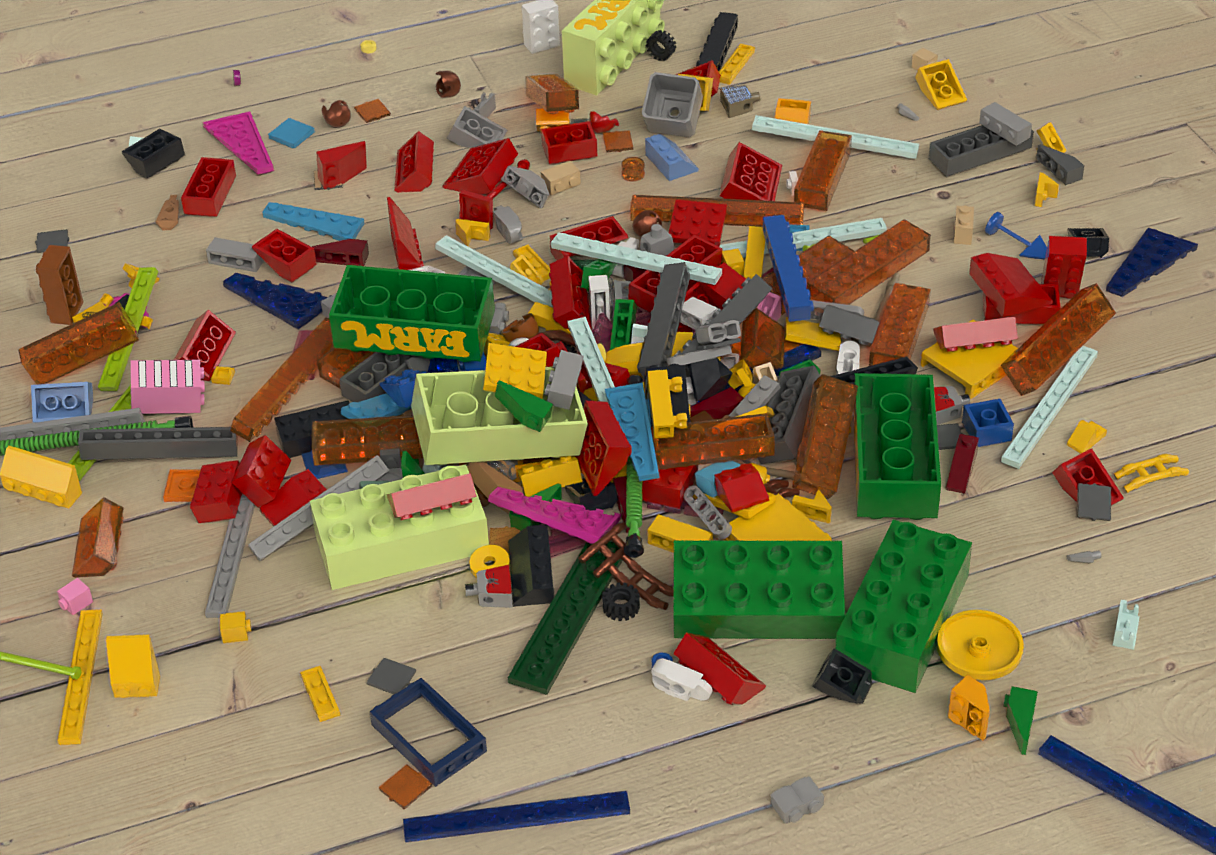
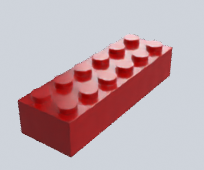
[628,235,723,313]

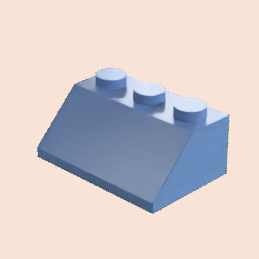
[645,134,699,181]
[31,382,93,423]

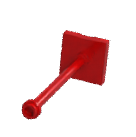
[459,159,530,230]

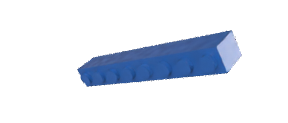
[763,215,814,322]

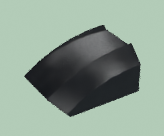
[1067,228,1109,258]
[564,478,618,511]
[812,648,872,704]

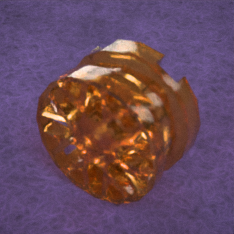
[621,157,645,182]

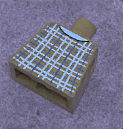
[720,85,760,118]

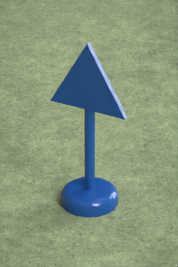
[985,212,1047,260]

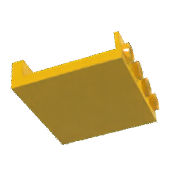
[921,319,1023,400]
[723,494,832,541]

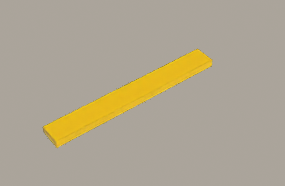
[58,609,103,745]

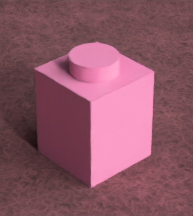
[57,578,93,615]

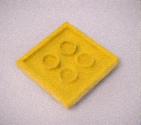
[483,343,547,399]

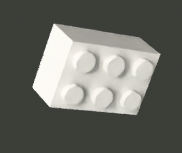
[522,0,560,54]

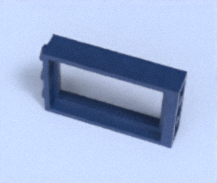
[369,678,487,787]

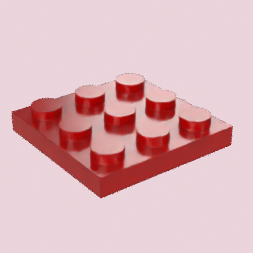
[668,199,727,247]

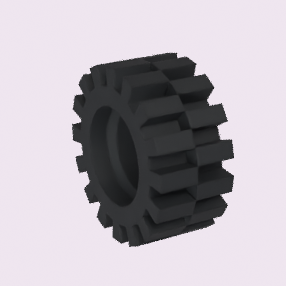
[646,30,677,61]
[602,583,640,621]

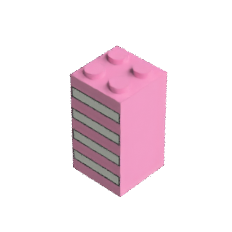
[131,360,205,414]

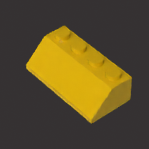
[0,446,82,509]

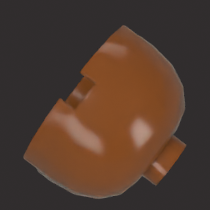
[502,313,539,343]

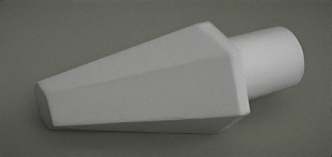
[897,103,919,121]
[1066,550,1101,563]

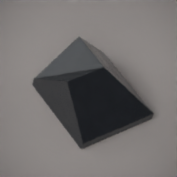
[688,357,733,401]

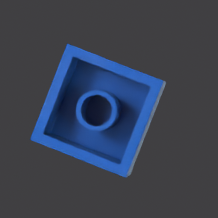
[962,399,1014,447]

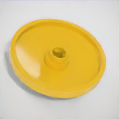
[937,610,1024,680]

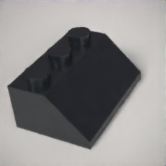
[122,128,185,178]

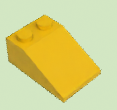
[915,59,967,110]
[106,635,160,698]

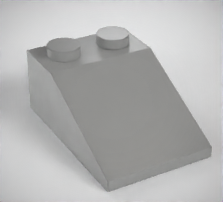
[447,106,507,148]

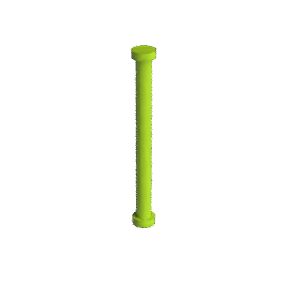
[0,651,81,680]

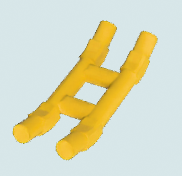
[1113,454,1189,493]

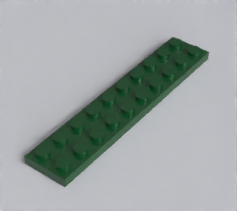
[508,540,623,695]

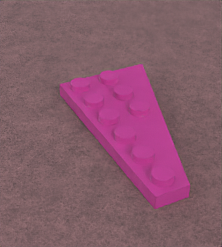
[203,111,274,174]
[488,487,621,544]

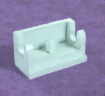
[1113,600,1140,650]

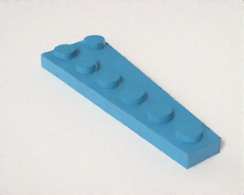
[262,202,364,241]
[605,383,659,481]
[341,393,412,430]

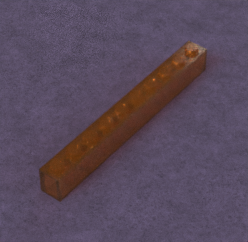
[630,195,804,227]
[230,317,335,442]

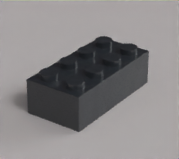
[274,400,360,458]

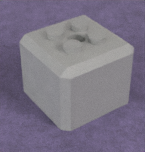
[642,72,703,138]

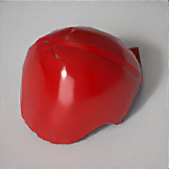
[589,111,619,133]

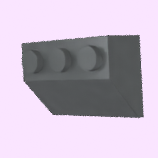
[819,305,882,346]

